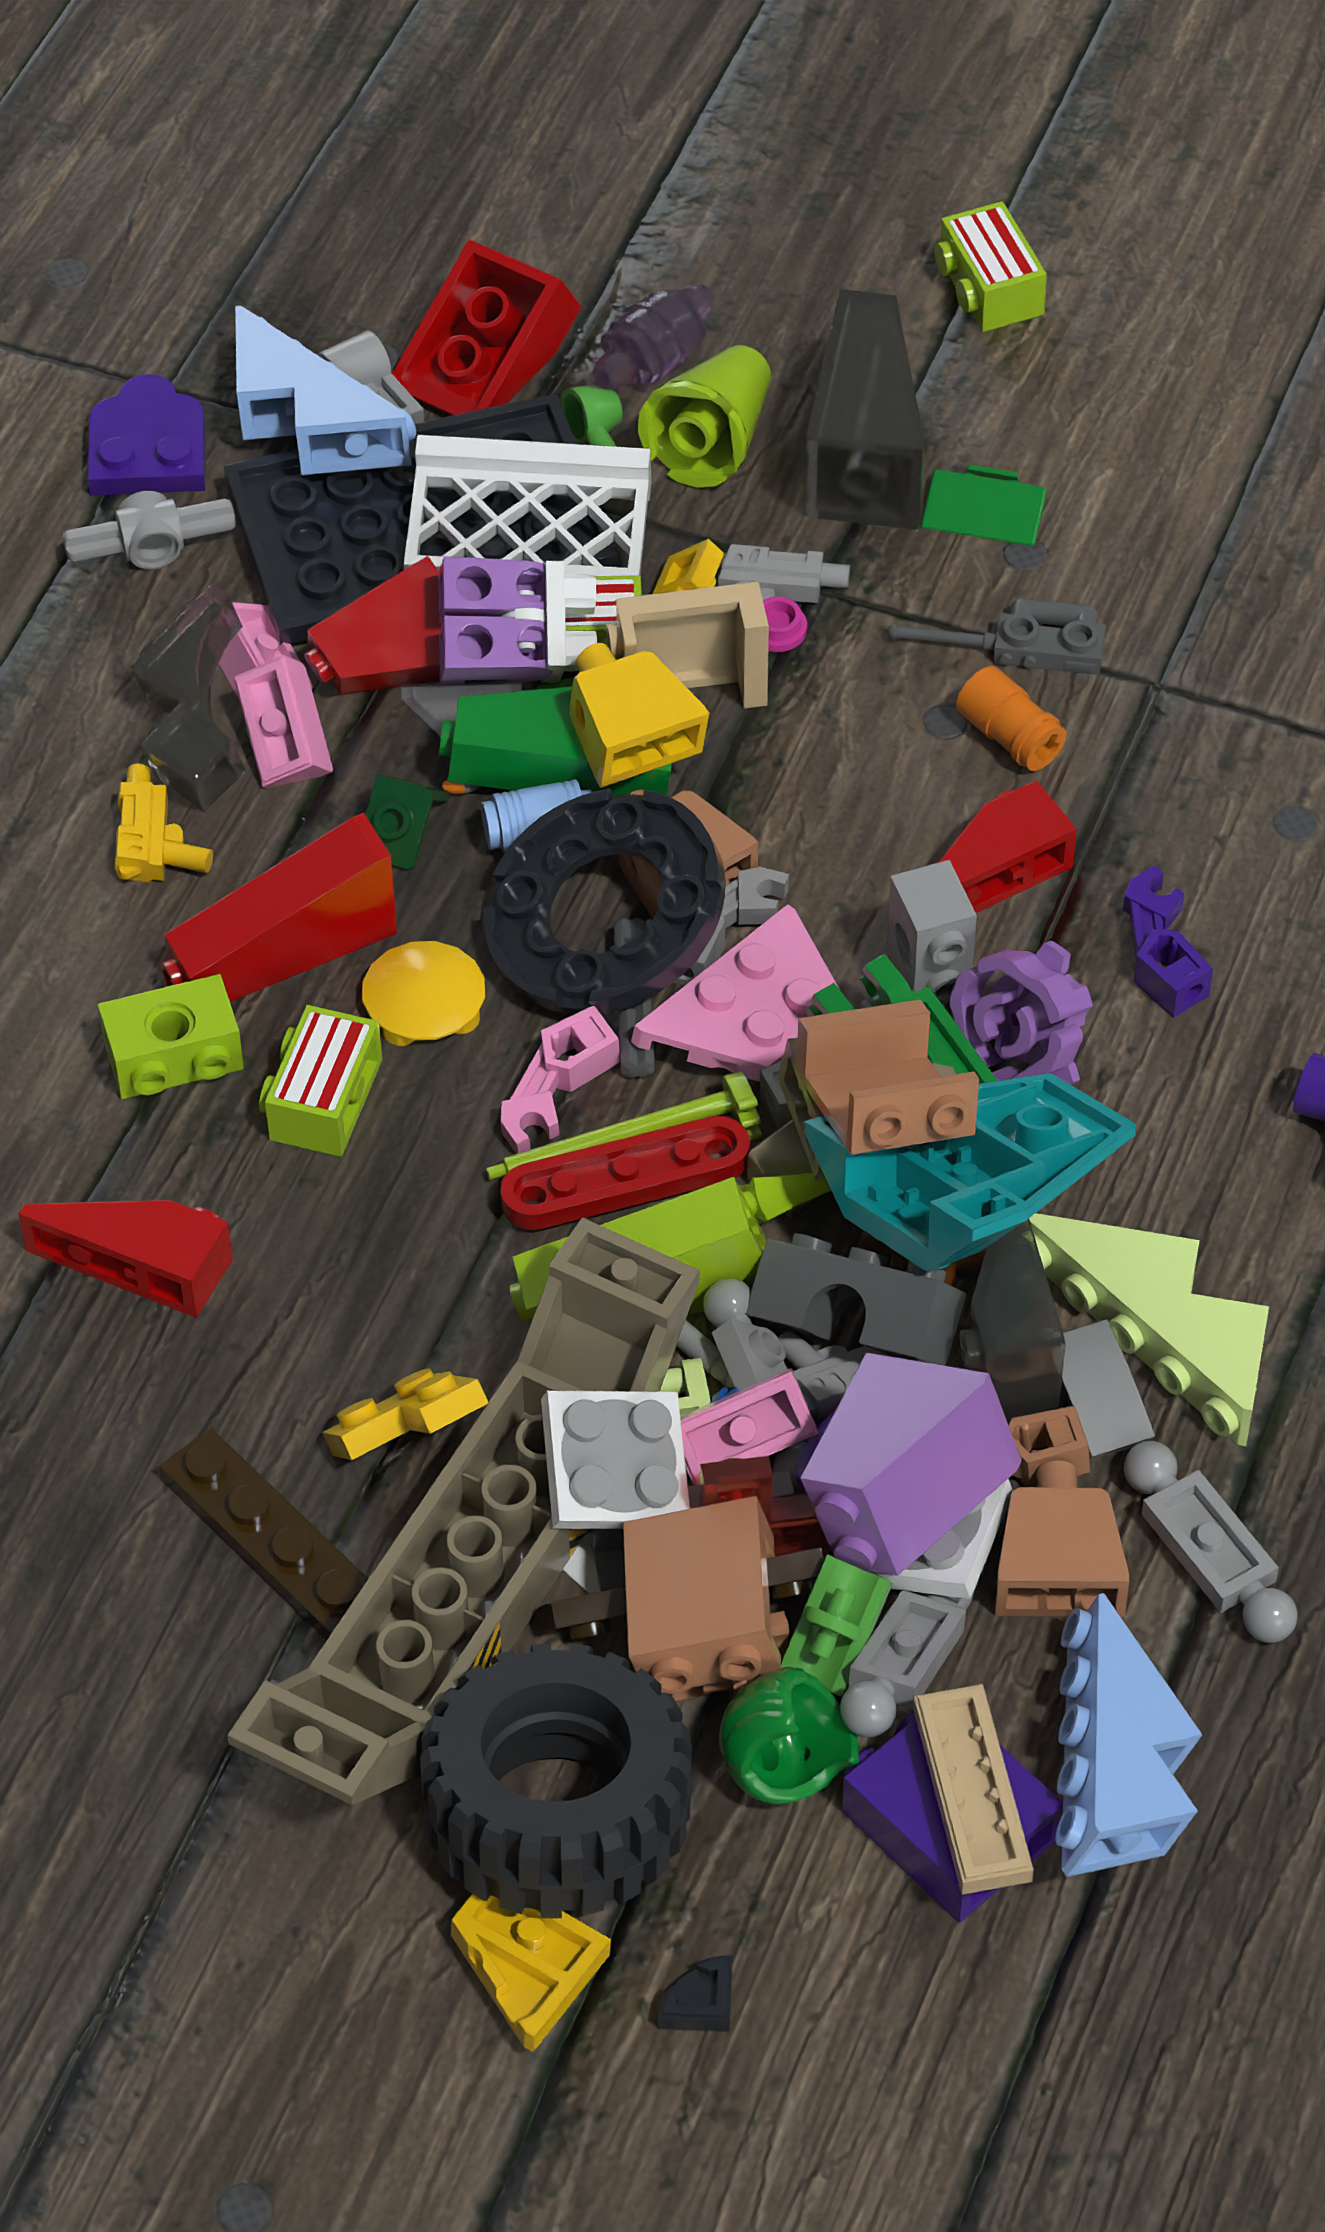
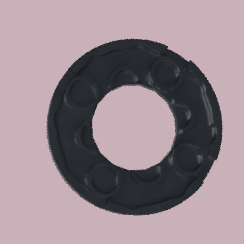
[483,789,726,1014]

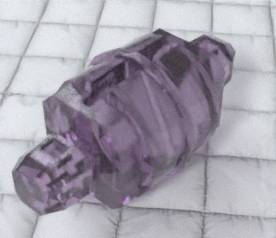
[592,285,714,389]

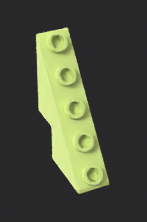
[1016,1213,1269,1446]

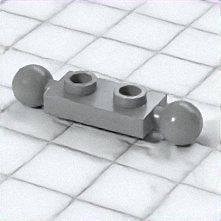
[703,1278,809,1495]
[1124,1441,1298,1643]
[840,1590,973,1737]

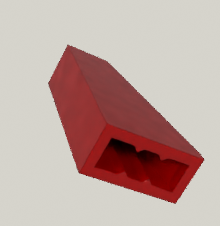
[160,813,397,1002]

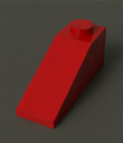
[938,780,1077,913]
[18,1200,233,1318]

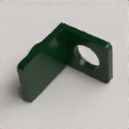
[365,775,450,869]

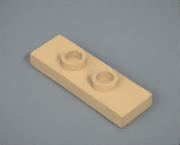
[913,1684,1033,1895]

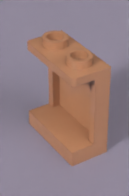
[623,1496,781,1694]

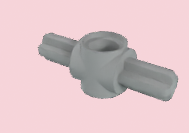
[63,491,236,569]

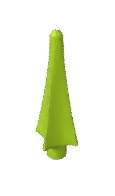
[739,1173,832,1224]

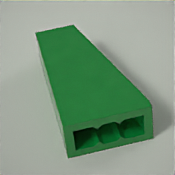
[439,686,672,795]

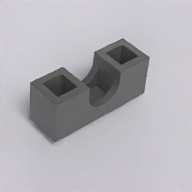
[745,1233,967,1366]

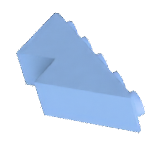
[235,306,416,475]
[1056,1593,1202,1877]

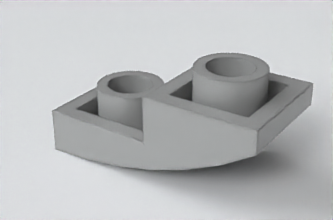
[1043,1319,1155,1461]

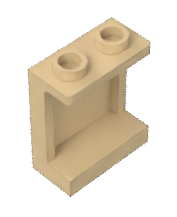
[606,581,769,709]

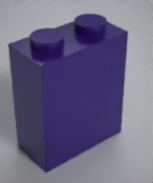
[842,1710,1063,1923]

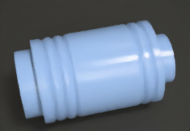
[481,779,591,854]

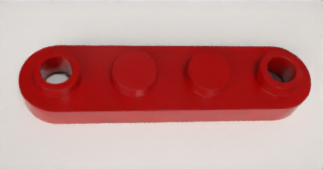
[501,1116,750,1230]

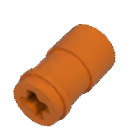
[956,665,1067,771]

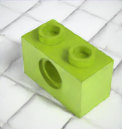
[98,974,244,1100]

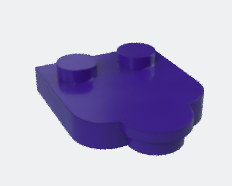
[88,374,206,496]

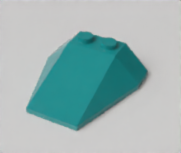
[805,1073,1136,1272]

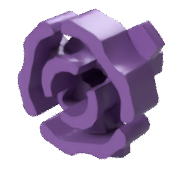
[950,941,1093,1086]

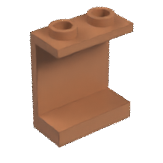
[796,1000,979,1155]

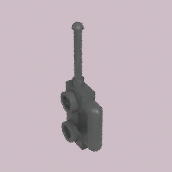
[888,598,1106,675]

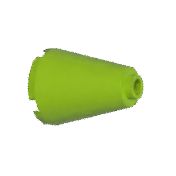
[638,345,771,488]

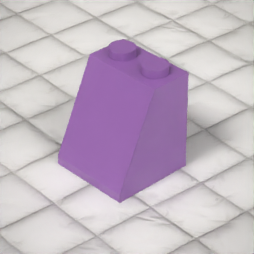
[801,1353,1022,1576]

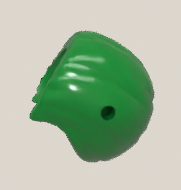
[718,1667,860,1804]

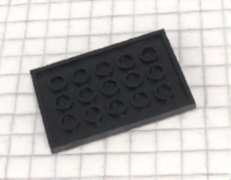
[223,393,621,645]

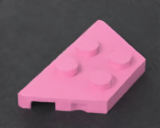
[631,904,840,1082]

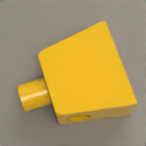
[569,643,709,787]

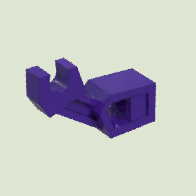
[1123,865,1213,1018]

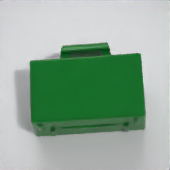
[921,464,1047,546]

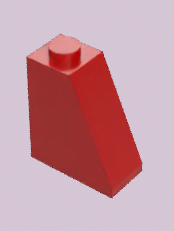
[304,556,441,695]

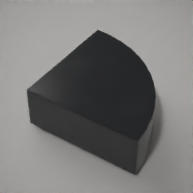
[658,1955,733,2032]

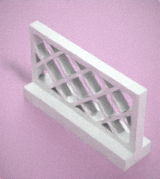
[404,435,652,576]

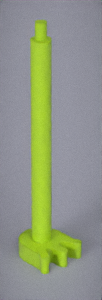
[486,1071,762,1180]

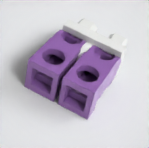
[438,556,597,685]

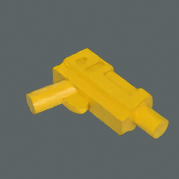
[115,764,213,883]

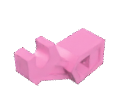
[501,1006,620,1154]

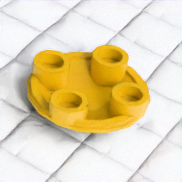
[362,941,485,1046]

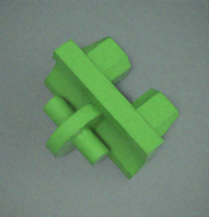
[781,1555,893,1697]

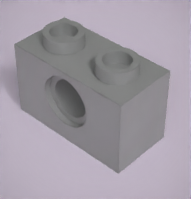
[887,860,977,1004]

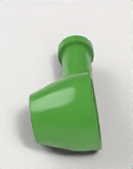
[560,386,622,447]

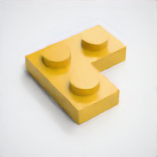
[322,1368,488,1460]

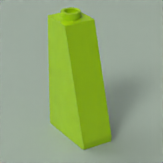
[510,1177,767,1322]

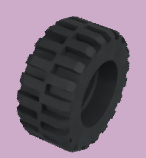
[420,1643,692,1918]

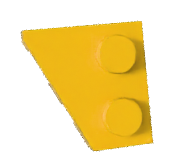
[451,1894,611,2052]

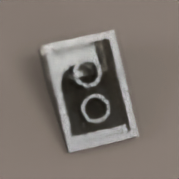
[958,1219,1066,1425]

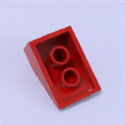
[392,239,582,416]

